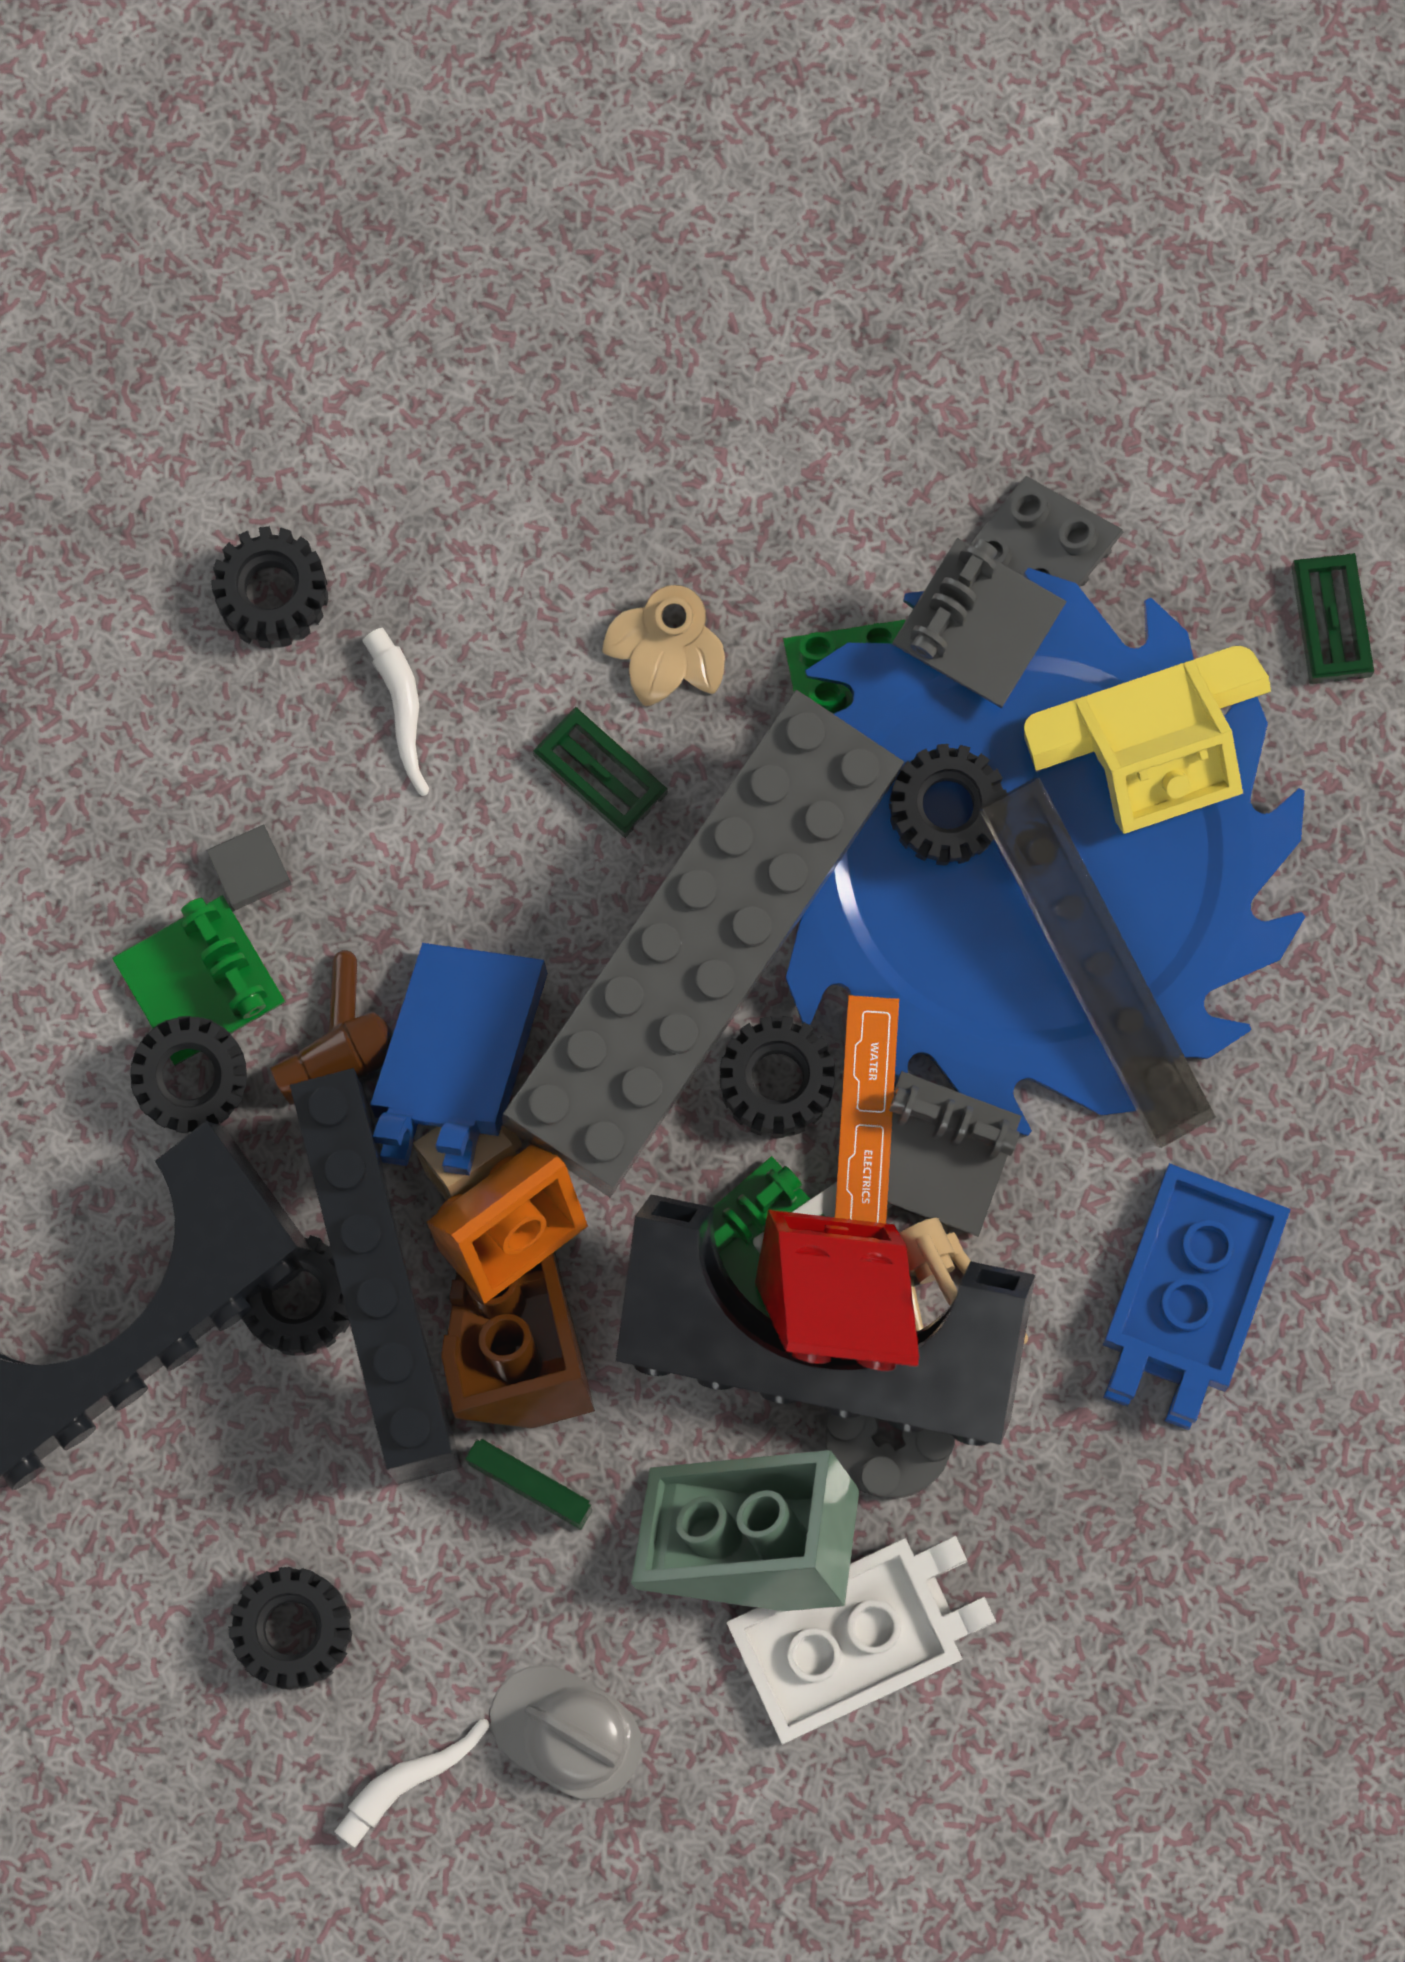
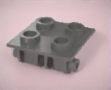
[969,476,1124,587]
[892,538,1067,708]
[887,1071,1022,1237]

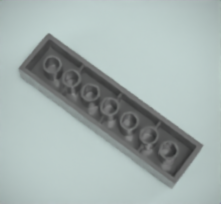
[502,690,904,1198]

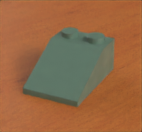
[631,1450,859,1611]

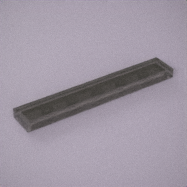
[979,778,1216,1148]

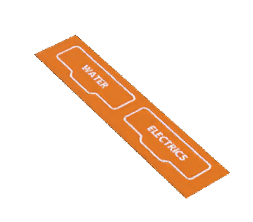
[835,995,899,1224]

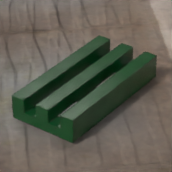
[1291,553,1374,684]
[533,707,668,838]
[465,1438,593,1530]

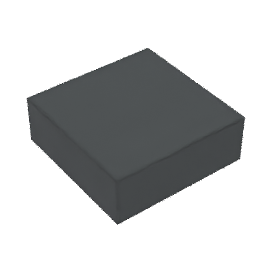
[206,824,292,911]

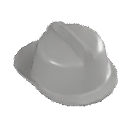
[490,1665,642,1799]

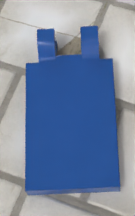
[370,943,548,1176]
[1102,1163,1291,1430]

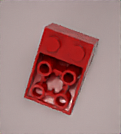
[755,1210,919,1371]

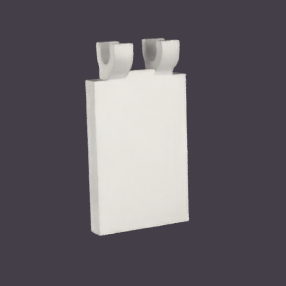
[726,1536,996,1744]

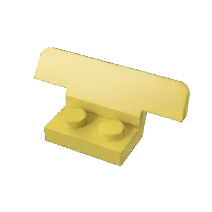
[1024,646,1271,834]

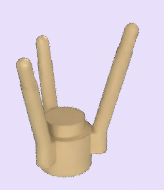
[899,1218,1028,1344]

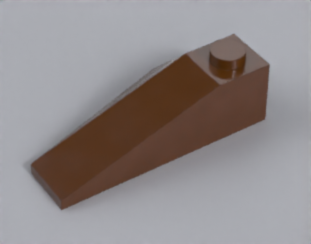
[441,1252,595,1429]

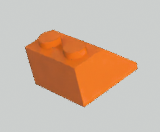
[427,1144,588,1304]

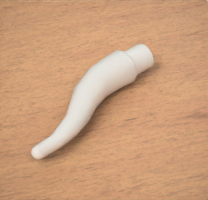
[363,628,429,796]
[334,1719,489,1847]

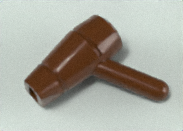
[270,950,393,1105]

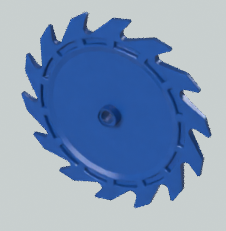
[785,568,1305,1136]

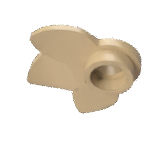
[603,585,725,707]

